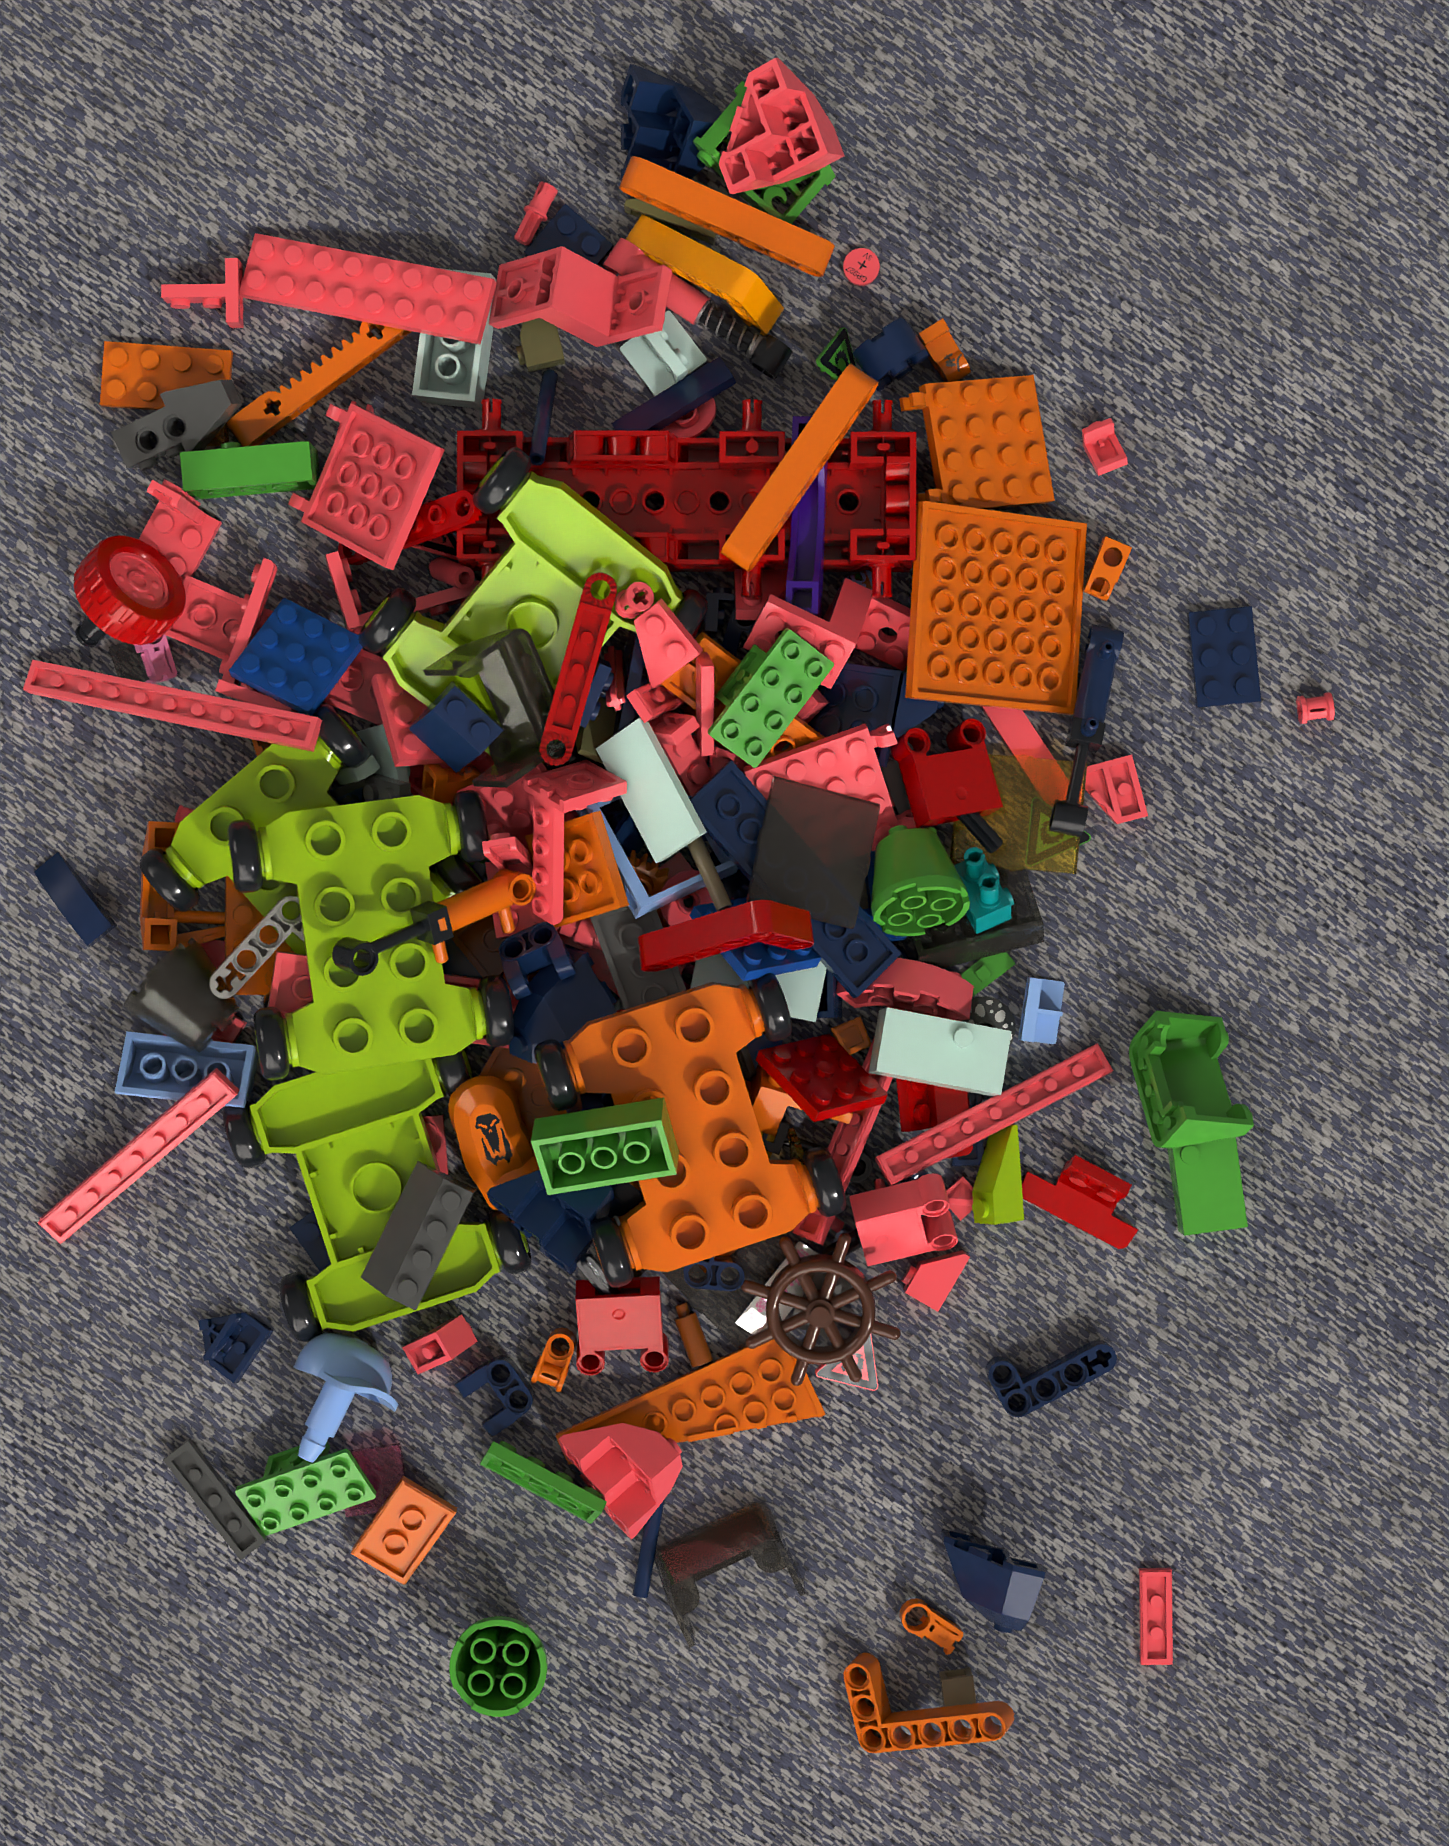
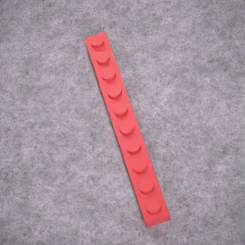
[23,660,322,752]

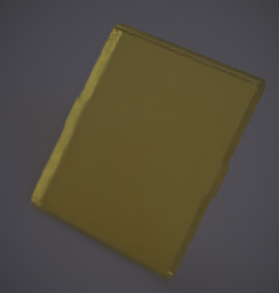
[950,754,1087,874]

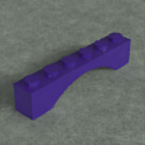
[785,416,828,618]

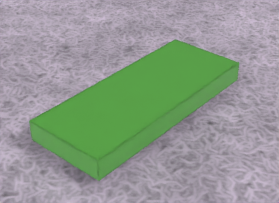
[961,944,1015,997]

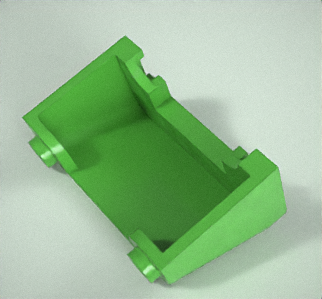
[1129,1011,1254,1148]

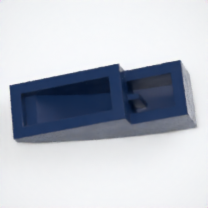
[34,852,117,946]

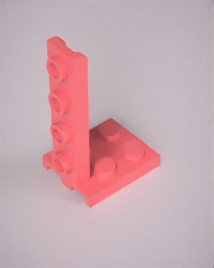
[139,479,222,582]
[326,551,480,635]
[215,558,298,713]
[524,759,627,925]
[482,833,561,939]

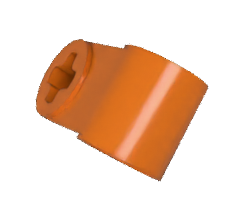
[531,1327,576,1392]

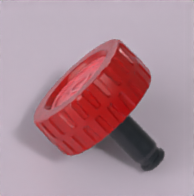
[73,535,186,647]

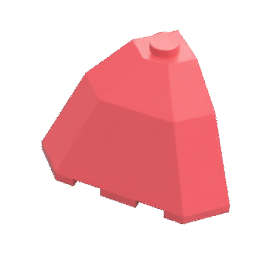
[718,58,845,194]
[559,1423,683,1540]

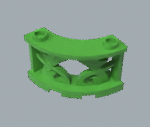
[693,81,836,224]

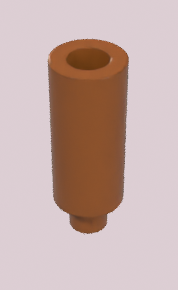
[674,1302,713,1367]

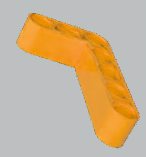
[626,214,784,336]

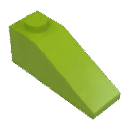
[972,1124,1024,1225]

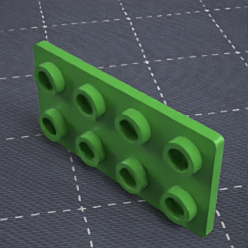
[708,628,834,768]
[235,1442,376,1536]

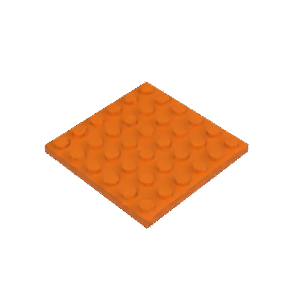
[905,501,1087,715]

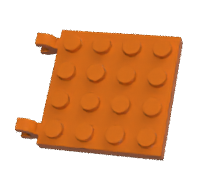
[899,375,1055,510]

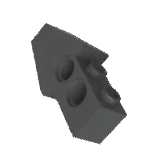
[111,380,243,471]

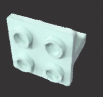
[620,311,707,396]

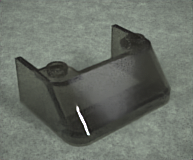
[423,628,565,788]
[655,1501,806,1648]

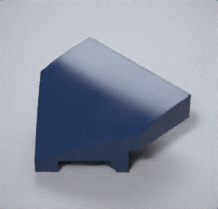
[198,1312,274,1383]

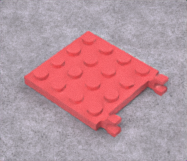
[288,403,445,570]
[743,723,924,867]

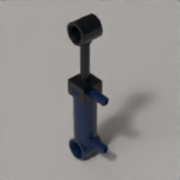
[1048,624,1124,838]

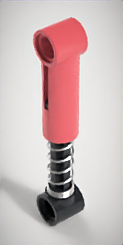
[603,238,793,380]

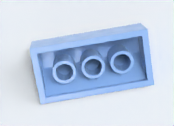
[115,1031,258,1108]

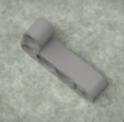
[209,896,304,999]

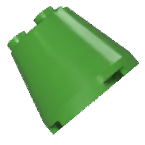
[871,825,970,936]
[449,1616,548,1717]

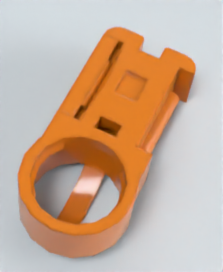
[899,1598,963,1655]

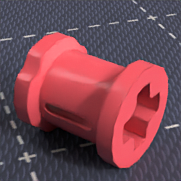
[614,582,654,619]
[1296,692,1335,724]

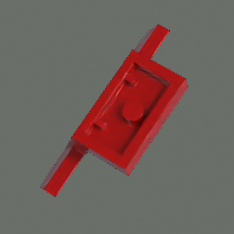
[896,1078,974,1159]
[1022,1155,1139,1249]

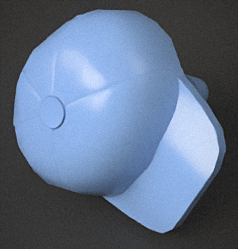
[294,1333,398,1463]

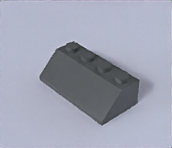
[361,1161,476,1311]

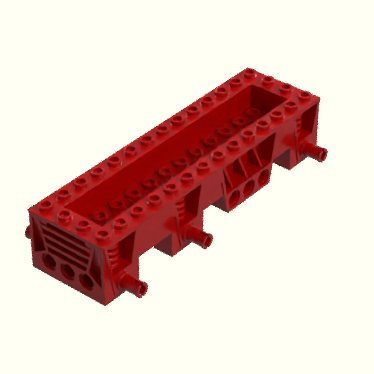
[457,398,916,598]

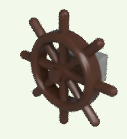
[741,1233,901,1386]

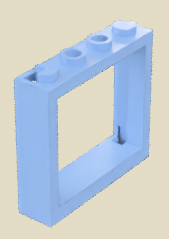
[576,794,738,919]

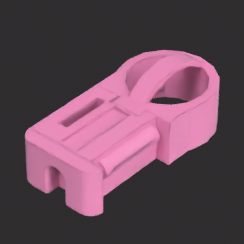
[134,634,177,684]

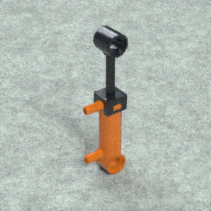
[332,869,536,976]

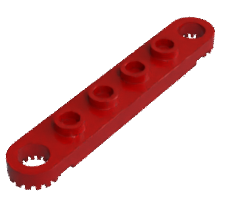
[338,490,482,565]
[539,572,617,766]

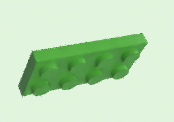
[480,1441,607,1524]

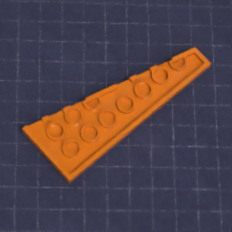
[555,1339,826,1465]

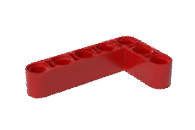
[638,900,814,972]

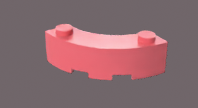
[836,958,974,1021]

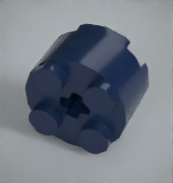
[852,317,929,392]

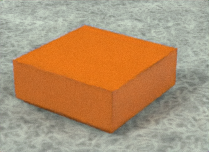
[831,1016,871,1055]

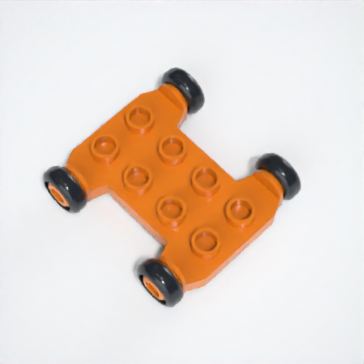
[534,973,846,1288]

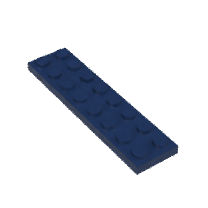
[689,761,901,998]

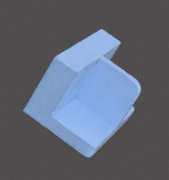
[1018,977,1065,1044]

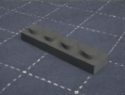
[163,1439,268,1561]

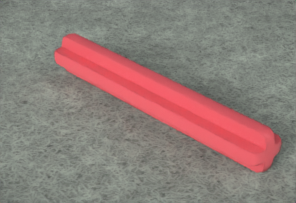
[604,646,625,711]

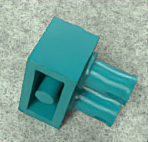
[954,847,1014,934]

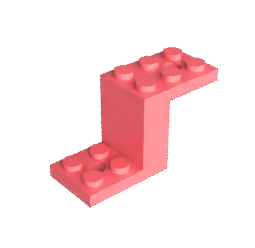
[489,246,672,347]
[743,578,910,689]

